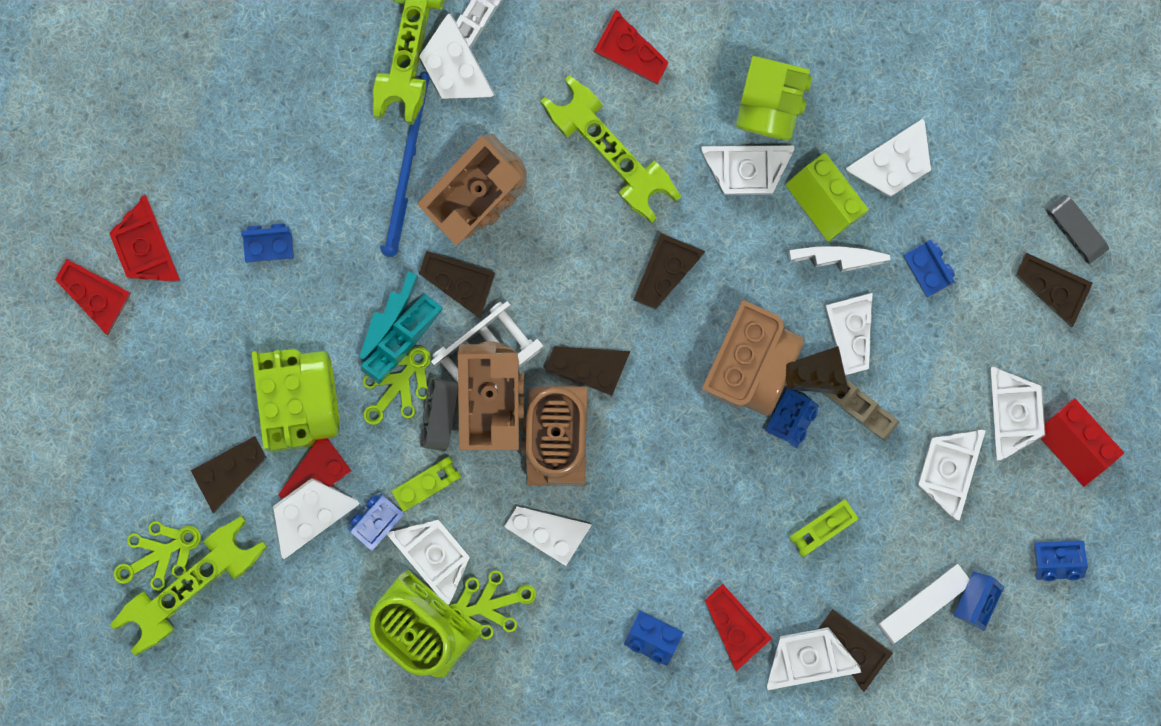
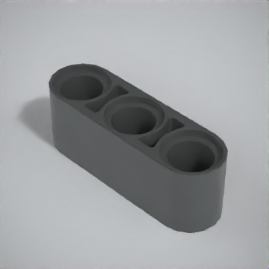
[1046,195,1109,264]
[420,378,458,452]

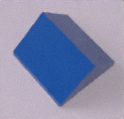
[953,571,1004,631]

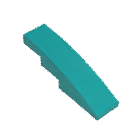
[359,272,419,361]
[361,294,443,384]

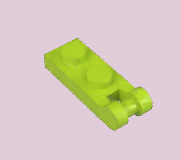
[391,456,462,512]
[788,499,859,558]

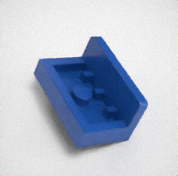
[624,611,684,666]

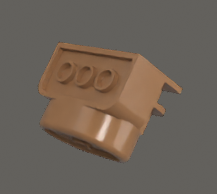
[417,134,527,246]
[700,300,805,416]
[458,341,524,450]
[522,386,587,487]

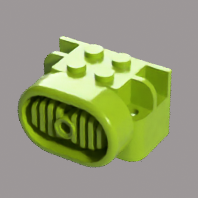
[736,56,813,141]
[252,349,340,453]
[369,570,481,678]

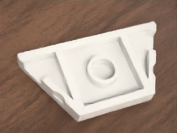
[419,14,495,99]
[845,119,931,197]
[701,146,794,195]
[991,367,1045,461]
[918,430,985,521]
[273,478,360,559]
[387,520,470,605]
[767,627,861,690]

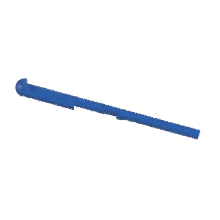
[380,73,430,257]

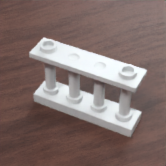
[431,301,544,383]

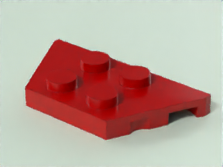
[109,195,181,282]

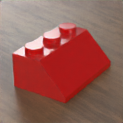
[1040,398,1124,487]

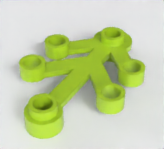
[363,346,431,425]
[114,521,201,591]
[449,571,536,640]

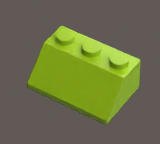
[785,152,869,242]

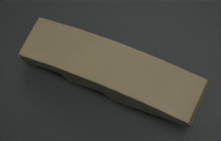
[822,379,900,441]

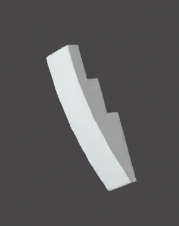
[456,0,502,49]
[788,246,891,272]
[878,564,970,644]

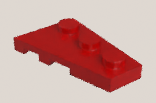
[594,9,669,85]
[55,259,131,335]
[278,438,352,499]
[705,584,772,671]

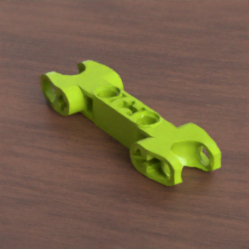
[373,0,445,125]
[540,75,681,224]
[110,516,268,656]

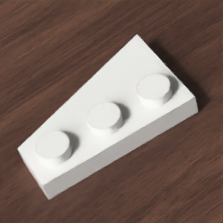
[825,293,873,376]
[504,506,592,566]

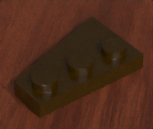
[633,234,706,310]
[419,251,495,319]
[1015,253,1093,328]
[545,346,630,396]
[785,346,848,395]
[190,436,267,513]
[818,609,893,692]

